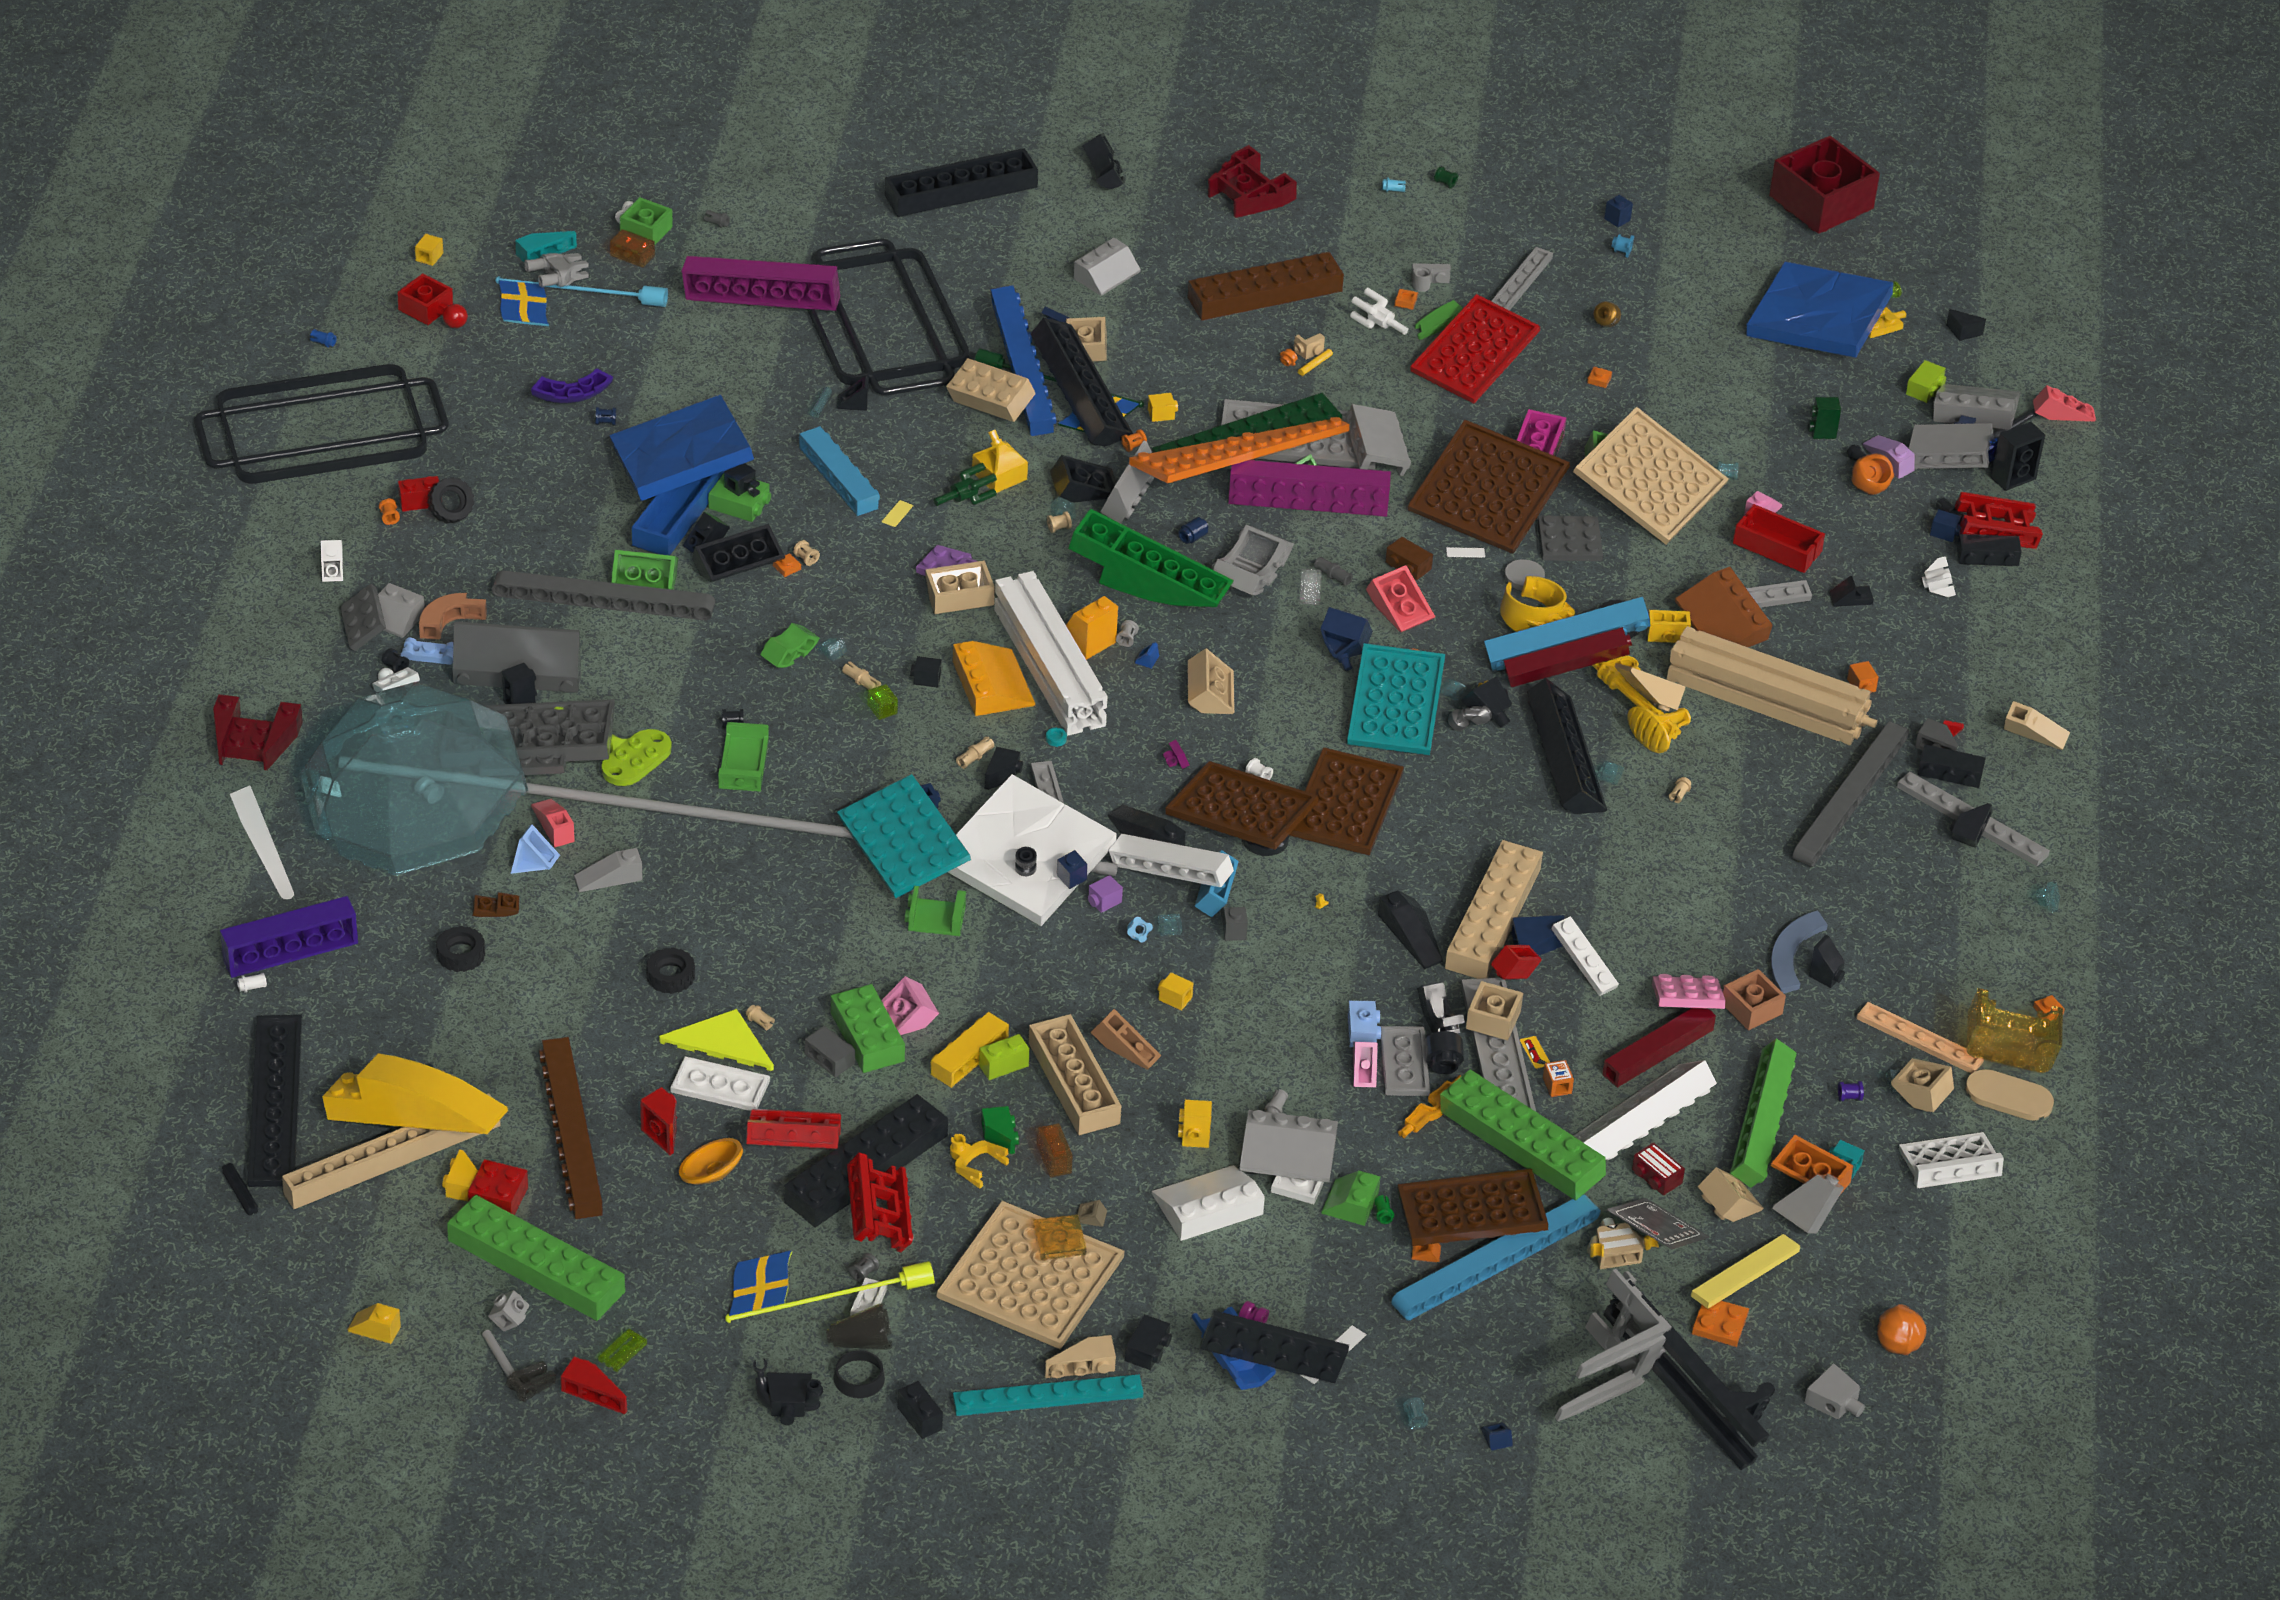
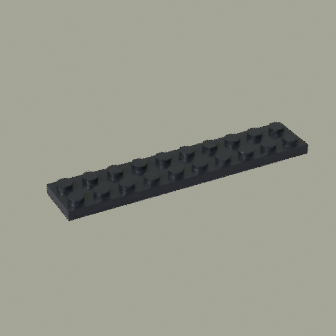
[248,1014,302,1187]

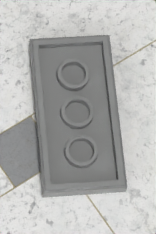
[1380,1026,1430,1096]

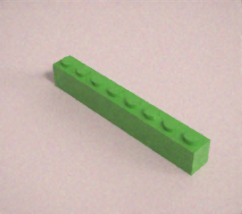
[1730,1038,1797,1188]

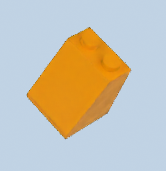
[1066,596,1118,660]

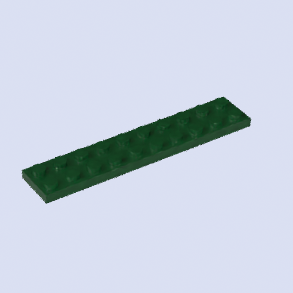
[1152,392,1342,453]

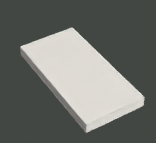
[670,1056,770,1111]

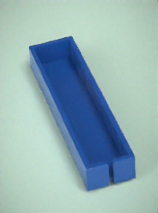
[632,469,728,555]

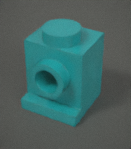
[1829,1140,1865,1179]

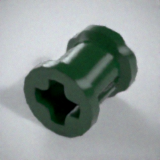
[1434,166,1458,189]

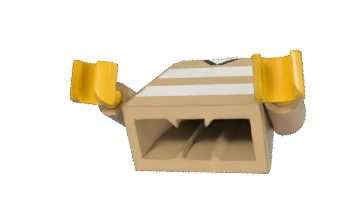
[1587,1218,1659,1269]

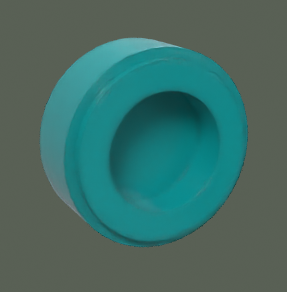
[1046,728,1067,747]

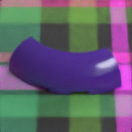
[531,368,613,403]

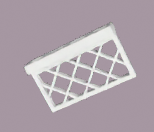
[1899,1132,2004,1188]

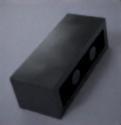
[1957,534,2022,566]
[1917,744,1986,788]

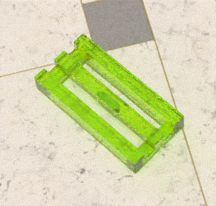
[598,1329,647,1372]

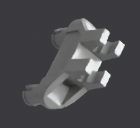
[524,253,589,288]

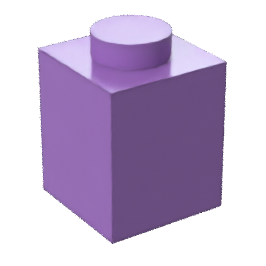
[1088,875,1123,913]

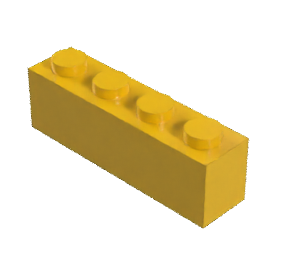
[930,1012,1009,1088]

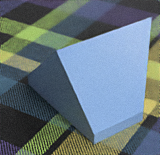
[511,825,560,874]

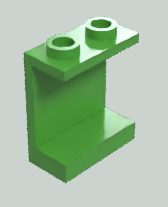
[905,886,966,936]

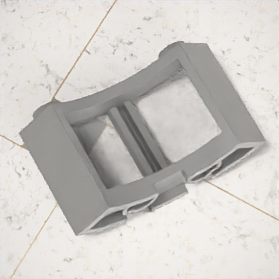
[1211,525,1294,595]

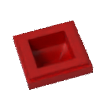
[1943,720,1964,737]

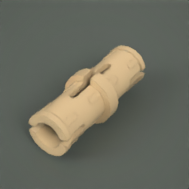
[842,662,881,693]
[956,737,994,769]

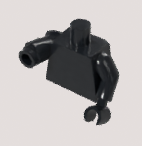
[753,1359,823,1425]

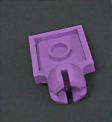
[916,545,978,576]

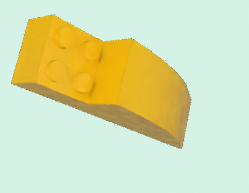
[322,1053,508,1134]

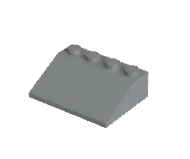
[1934,384,2020,430]
[1239,1110,1338,1182]

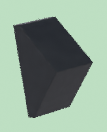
[1946,309,1986,341]
[837,376,869,411]

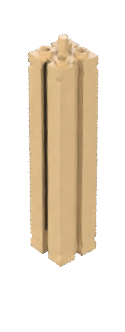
[1667,626,1878,745]

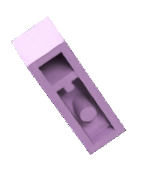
[1863,435,1915,479]

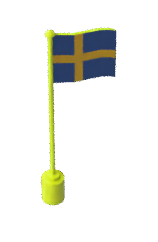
[725,1250,935,1323]

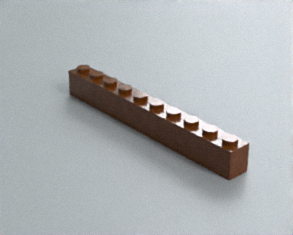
[539,1037,603,1219]

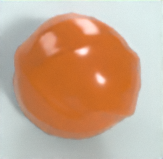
[1851,453,1894,495]
[1877,1304,1926,1355]

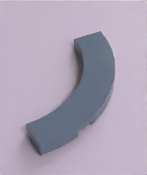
[1771,910,1828,993]

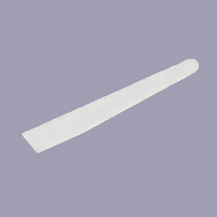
[230,786,294,899]

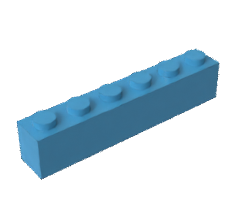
[799,426,880,516]

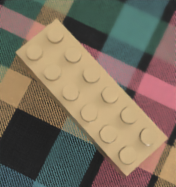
[1029,1014,1121,1135]

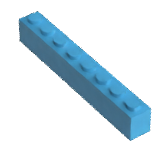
[1484,597,1650,670]

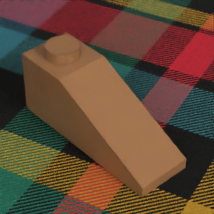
[1091,1009,1161,1070]

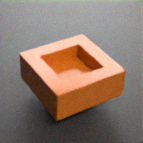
[1395,289,1418,309]
[1588,367,1612,388]
[773,553,801,577]
[2033,995,2065,1021]

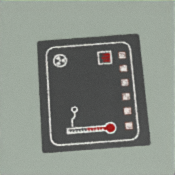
[1607,1198,1710,1249]

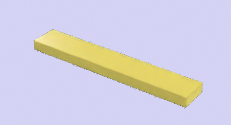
[1691,1234,1800,1309]

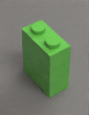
[708,474,771,522]

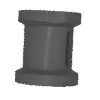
[849,1253,879,1283]

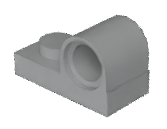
[1411,263,1451,292]

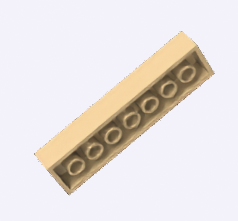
[1445,840,1543,979]

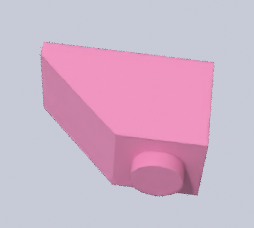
[1744,491,1782,516]
[1353,1041,1377,1087]

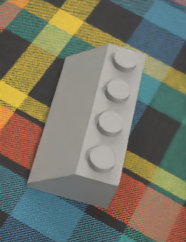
[1101,440,1155,523]

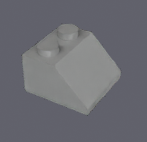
[378,583,425,638]

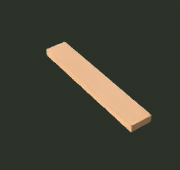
[1857,1002,1985,1074]

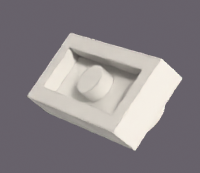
[850,1278,887,1323]

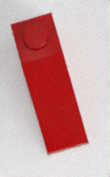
[561,1357,627,1414]

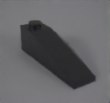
[1108,804,1186,846]
[1378,890,1443,969]

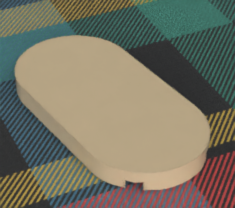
[1966,1069,2054,1120]

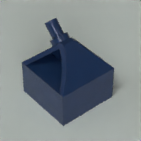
[1320,607,1373,671]

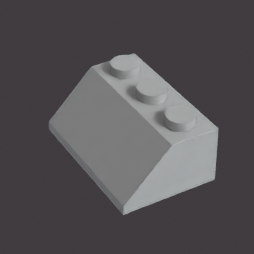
[1074,238,1141,296]

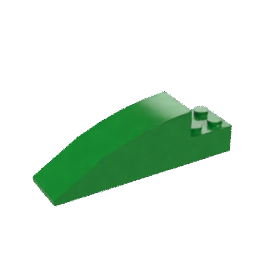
[1068,508,1234,607]

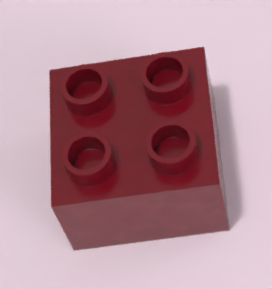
[1769,135,1880,234]

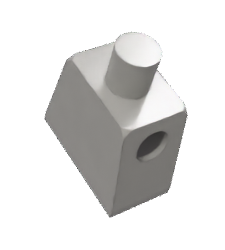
[1805,1364,1865,1419]

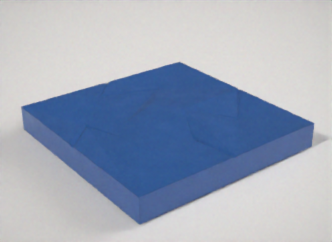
[1747,262,1893,357]
[609,395,754,501]

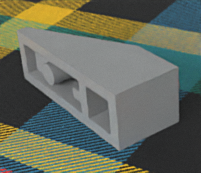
[574,848,642,892]

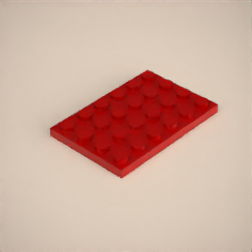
[1410,294,1540,404]

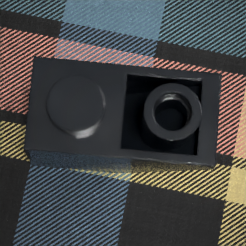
[683,512,730,553]

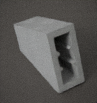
[1772,1174,1844,1234]

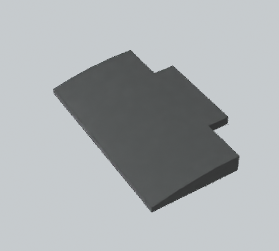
[438,699,615,777]

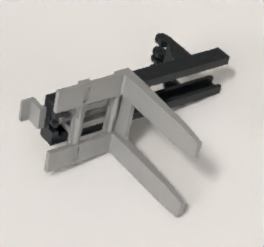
[1555,1269,1775,1470]

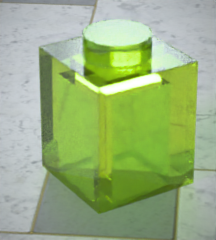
[868,684,898,720]

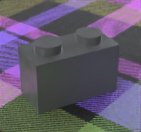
[805,1026,855,1077]

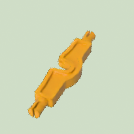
[1398,1075,1461,1139]

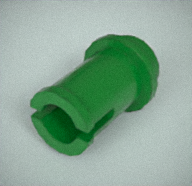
[1375,1195,1394,1224]

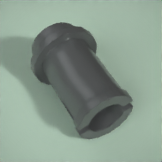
[704,210,730,228]

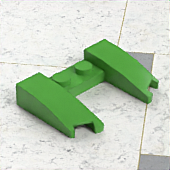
[1415,300,1463,340]

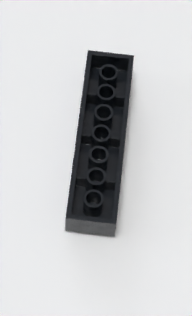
[885,148,1038,217]
[784,1094,948,1228]

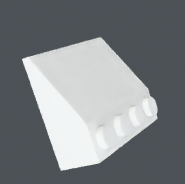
[1152,1165,1265,1241]

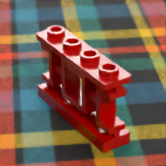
[1955,492,2043,549]
[747,1109,841,1149]
[847,1152,913,1252]

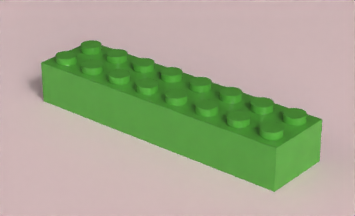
[1440,1069,1606,1201]
[447,1195,625,1321]

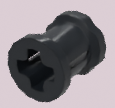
[382,648,409,673]
[722,709,744,728]

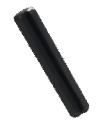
[222,1163,258,1216]

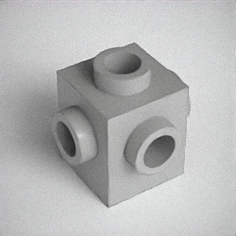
[488,1290,530,1331]

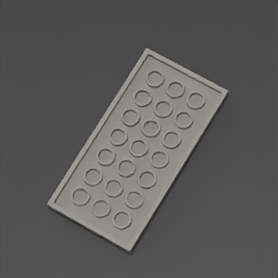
[1221,399,1376,470]

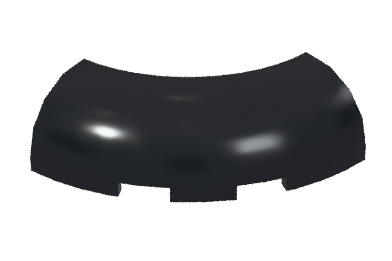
[1082,133,1125,189]

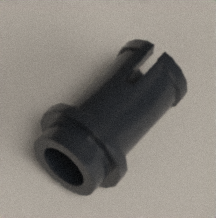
[1847,444,1866,461]

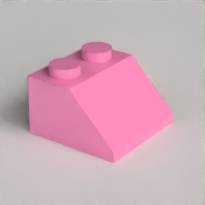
[881,976,939,1035]

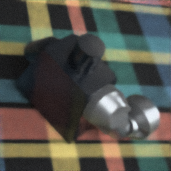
[1448,676,1512,731]

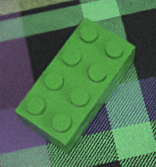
[831,984,905,1073]

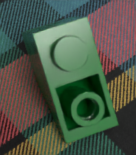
[981,1106,1019,1154]

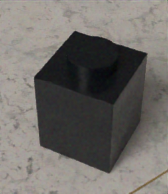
[910,656,942,688]

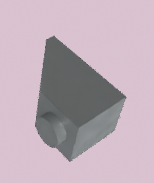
[1915,718,1958,751]
[1220,907,1248,941]

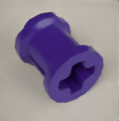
[1838,1081,1864,1101]

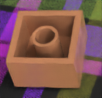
[1723,969,1786,1030]

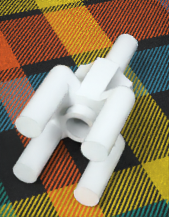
[1350,288,1408,335]

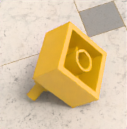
[972,430,1028,493]

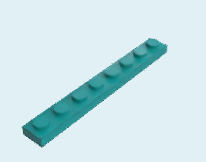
[953,1374,1143,1416]

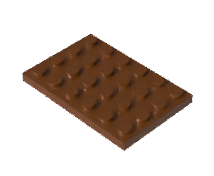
[1289,747,1404,855]
[1165,761,1318,850]
[1398,1169,1548,1246]

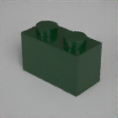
[1808,397,1841,439]

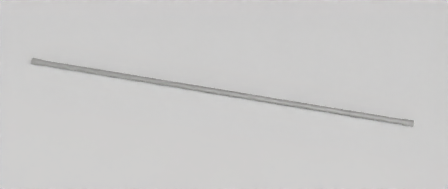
[341,756,1118,876]

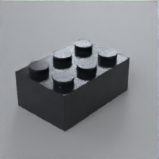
[1991,422,2045,491]

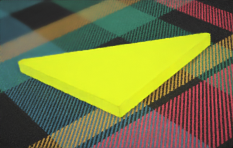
[659,1009,774,1071]

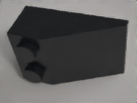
[1050,455,1116,503]

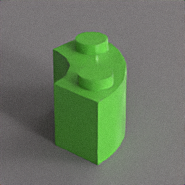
[760,623,820,668]

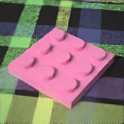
[1652,974,1726,1009]

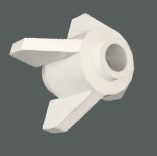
[1922,556,1956,597]

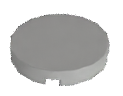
[1505,559,1545,591]

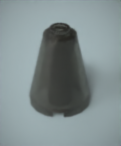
[826,1303,892,1350]

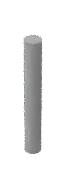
[482,1330,520,1385]

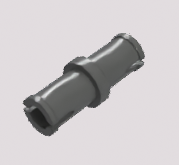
[1314,557,1353,585]

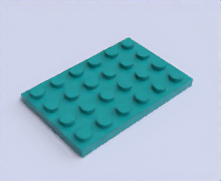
[1347,643,1445,755]
[837,774,971,899]

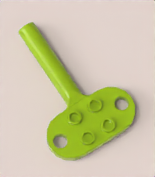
[554,707,672,786]

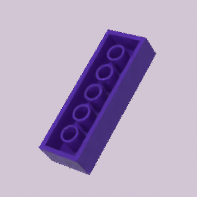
[220,896,358,978]

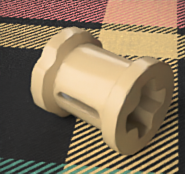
[1047,511,1072,533]
[793,540,820,566]

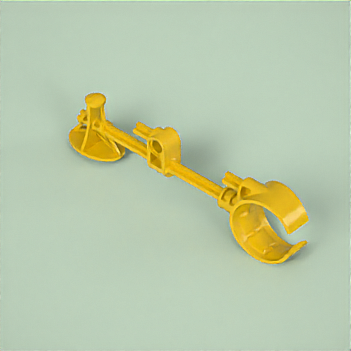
[1500,576,1691,753]

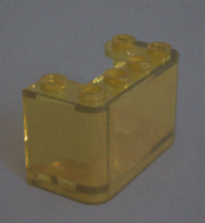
[1966,988,2063,1073]

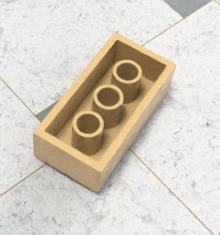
[946,358,1036,422]

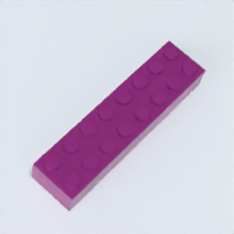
[682,256,840,311]
[1228,460,1391,517]

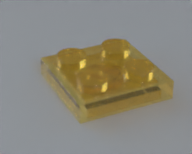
[1033,1215,1087,1260]

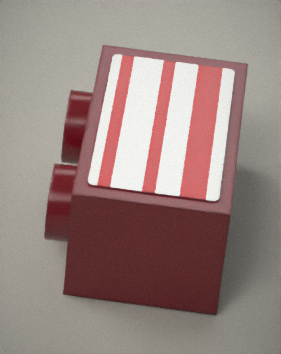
[1632,1142,1685,1196]

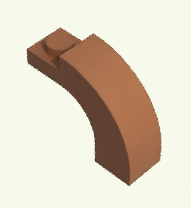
[419,593,487,639]

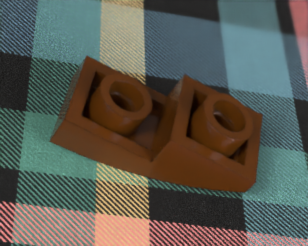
[472,892,519,917]

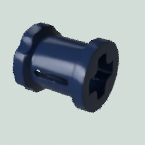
[596,407,616,425]

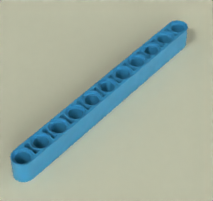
[1391,1194,1601,1320]

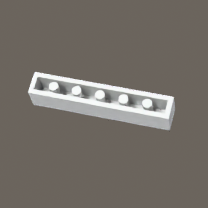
[1109,834,1234,887]

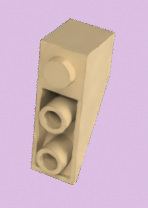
[2004,701,2070,750]
[1045,1335,1116,1378]

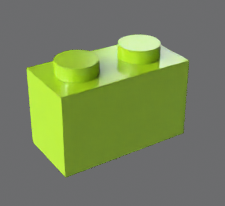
[1906,360,1946,403]
[979,1034,1029,1080]

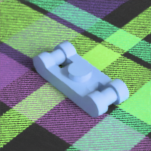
[401,637,453,665]

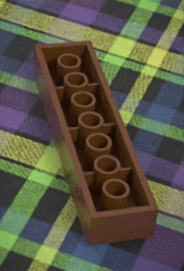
[1187,252,1344,321]

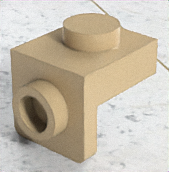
[1294,333,1325,360]

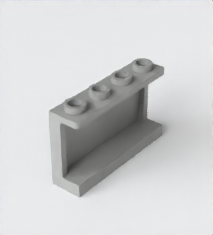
[1345,404,1411,476]
[1909,423,1994,469]

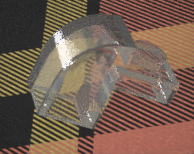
[1299,569,1322,605]

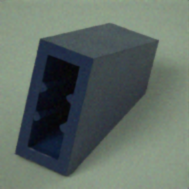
[1511,915,1565,956]

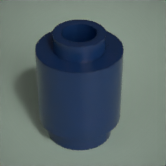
[1178,517,1208,544]

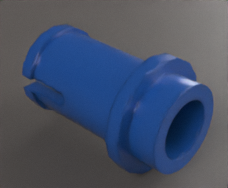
[310,329,336,347]

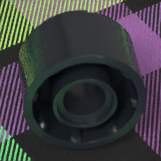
[1425,1031,1464,1074]

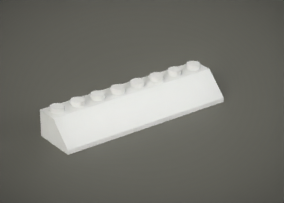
[1574,1060,1717,1160]

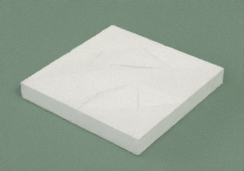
[948,774,1116,926]

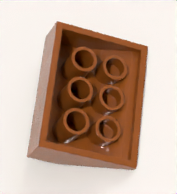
[1675,567,1772,647]

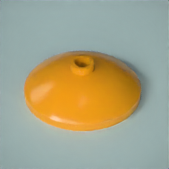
[679,1138,743,1185]

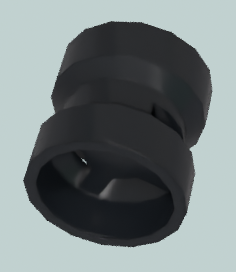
[1015,847,1037,877]

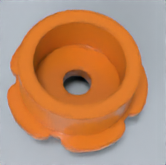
[1280,349,1298,367]

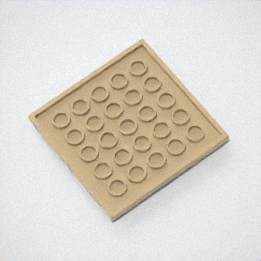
[1573,407,1729,545]
[937,1201,1124,1349]

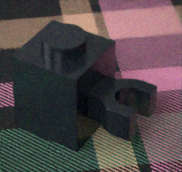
[724,463,760,497]

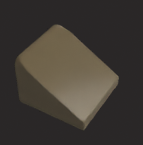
[1076,1200,1107,1227]

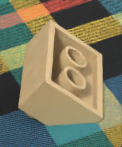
[925,561,995,614]
[1187,648,1234,714]

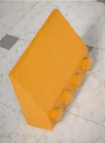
[953,641,1035,716]

